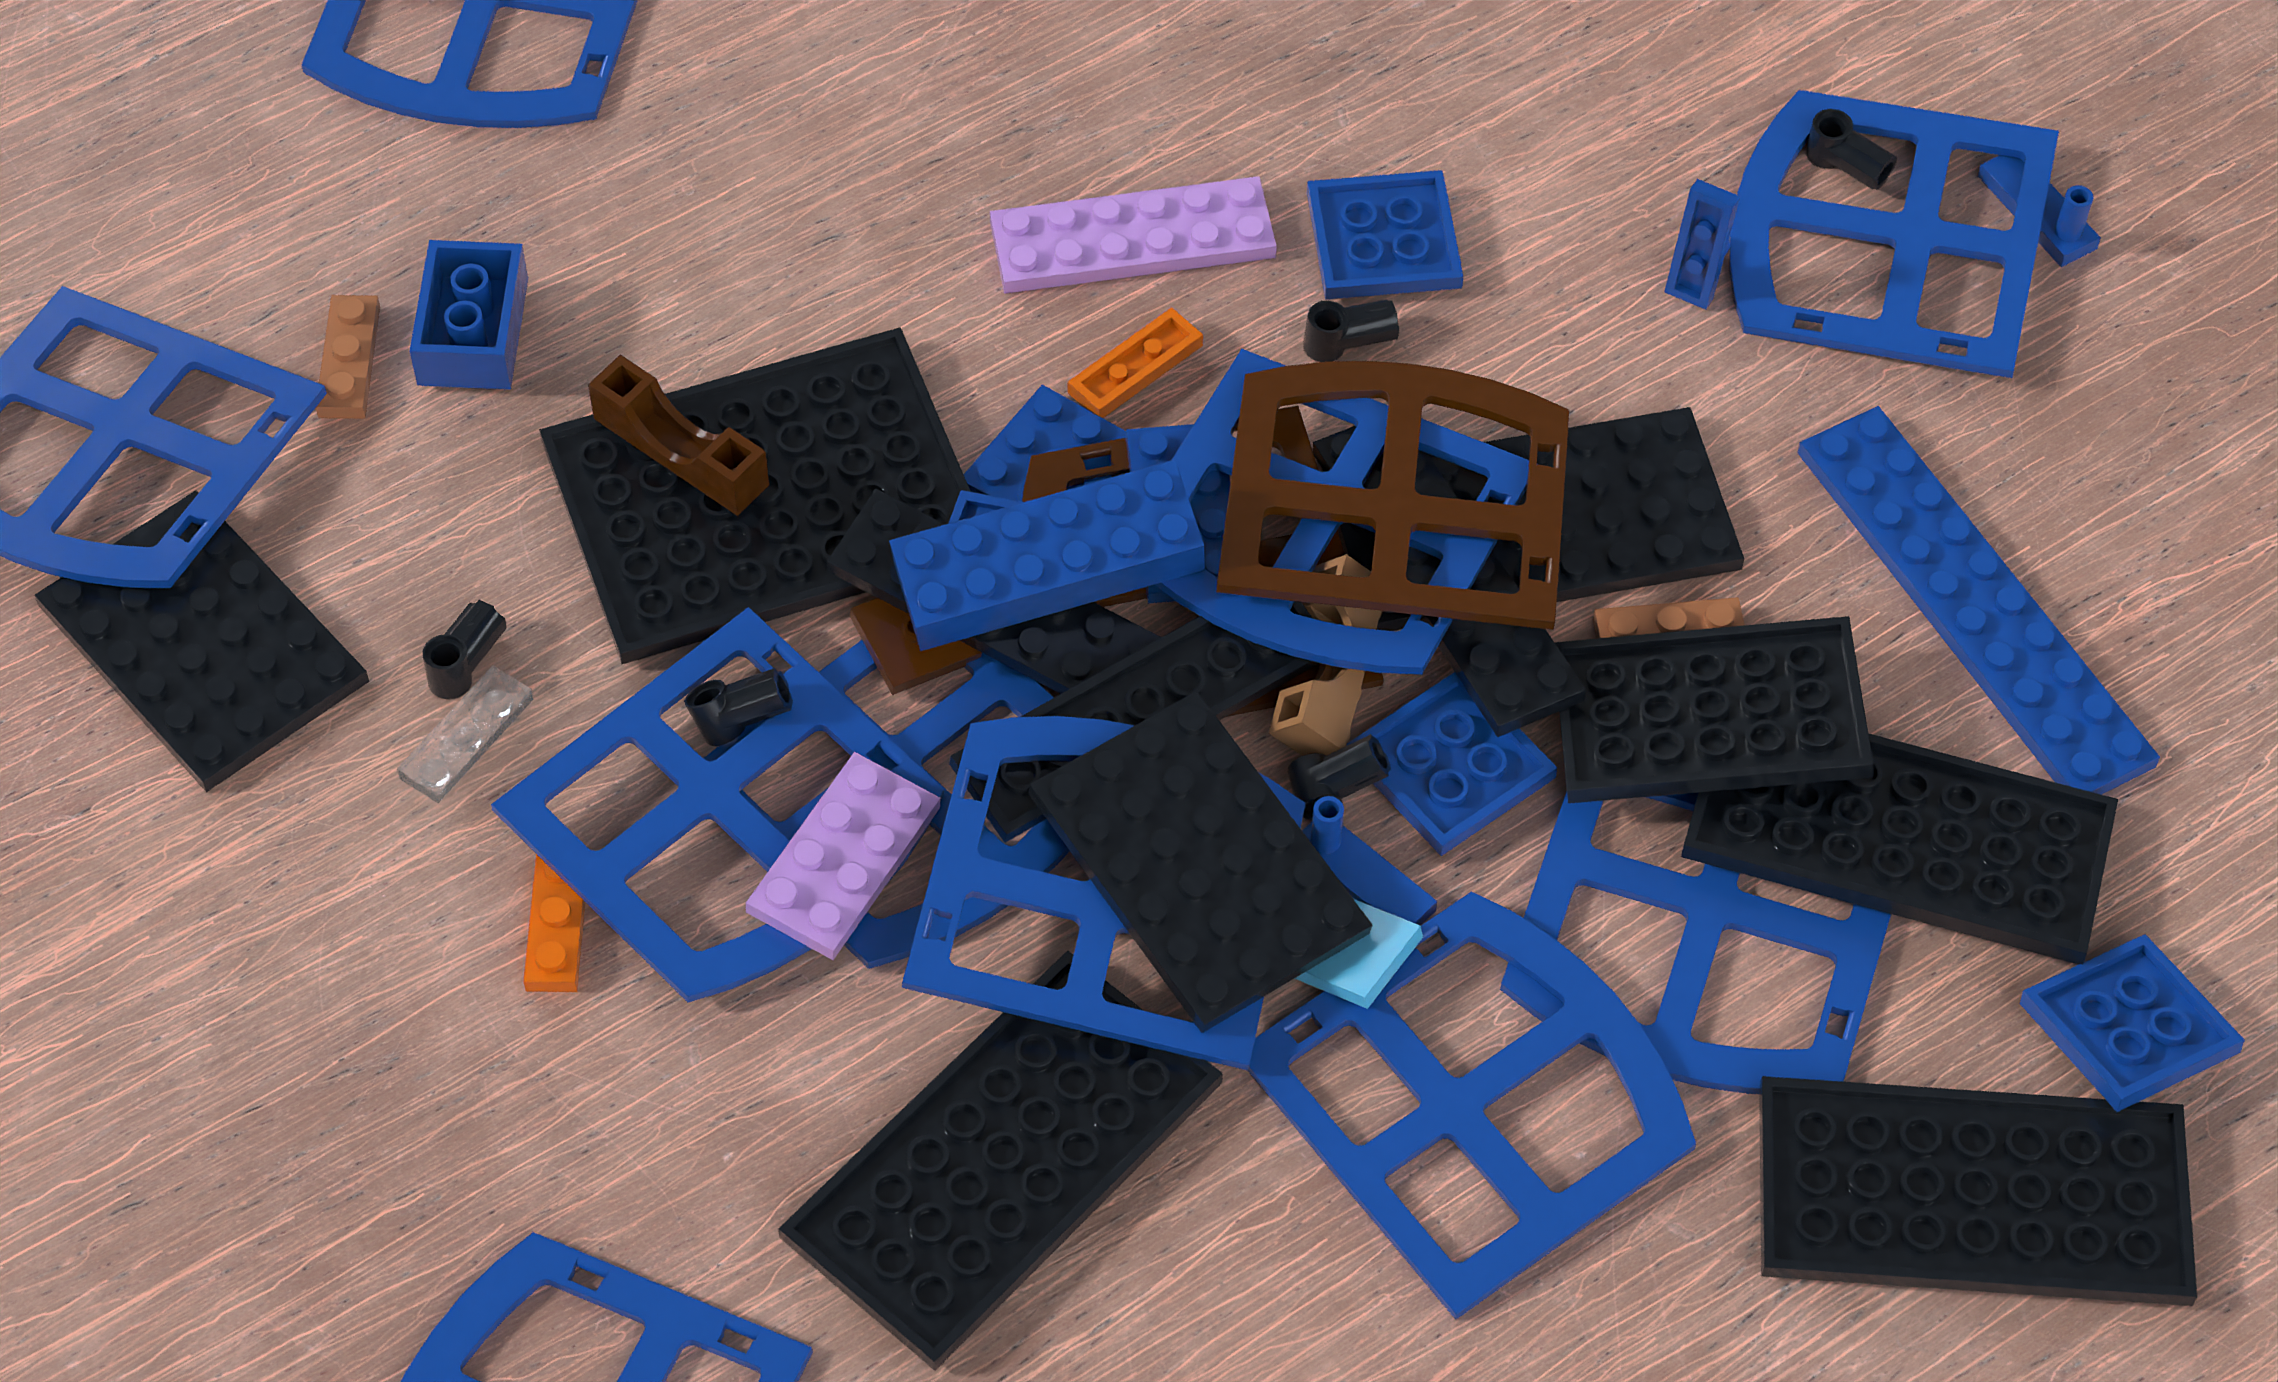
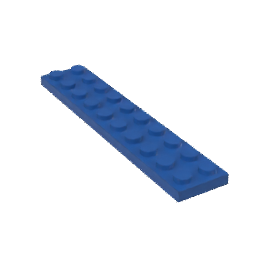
[1797,406,2160,795]

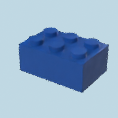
[409,240,528,390]

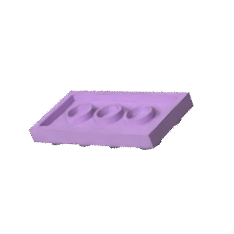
[746,752,941,960]

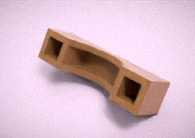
[1269,554,1383,756]

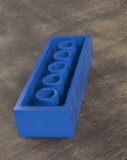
[889,459,1205,651]

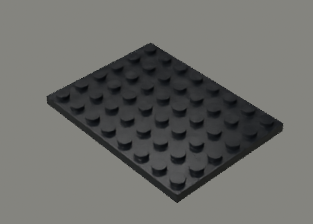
[539,327,971,664]

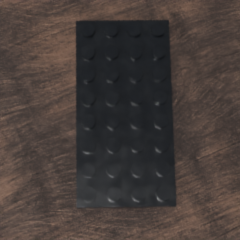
[1323,407,1744,631]
[1681,733,2118,965]
[778,950,1223,1371]
[1759,1076,2197,1306]

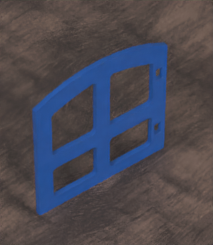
[302,0,638,128]
[1729,90,2059,378]
[0,286,327,588]
[1154,349,1538,675]
[491,607,944,1003]
[703,640,1069,969]
[901,716,1306,1071]
[1500,791,1891,1094]
[1248,891,1696,1320]
[401,1232,813,1382]

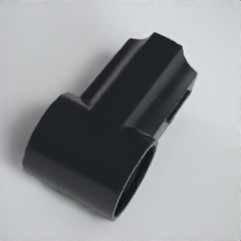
[1806,109,1897,190]
[1303,299,1399,362]
[423,600,507,699]
[684,668,793,746]
[1287,734,1391,820]

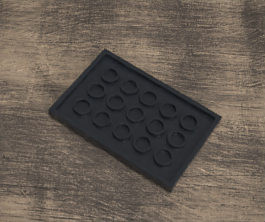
[34,490,369,793]
[1555,616,1873,804]
[1028,691,1373,1033]

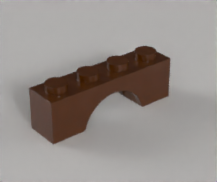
[588,354,769,516]

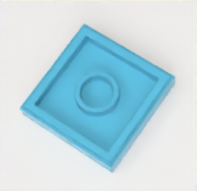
[1294,899,1423,1009]

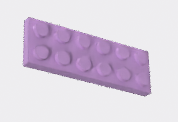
[990,176,1277,294]

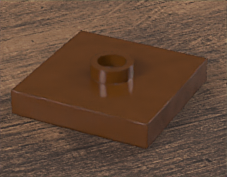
[850,598,982,695]

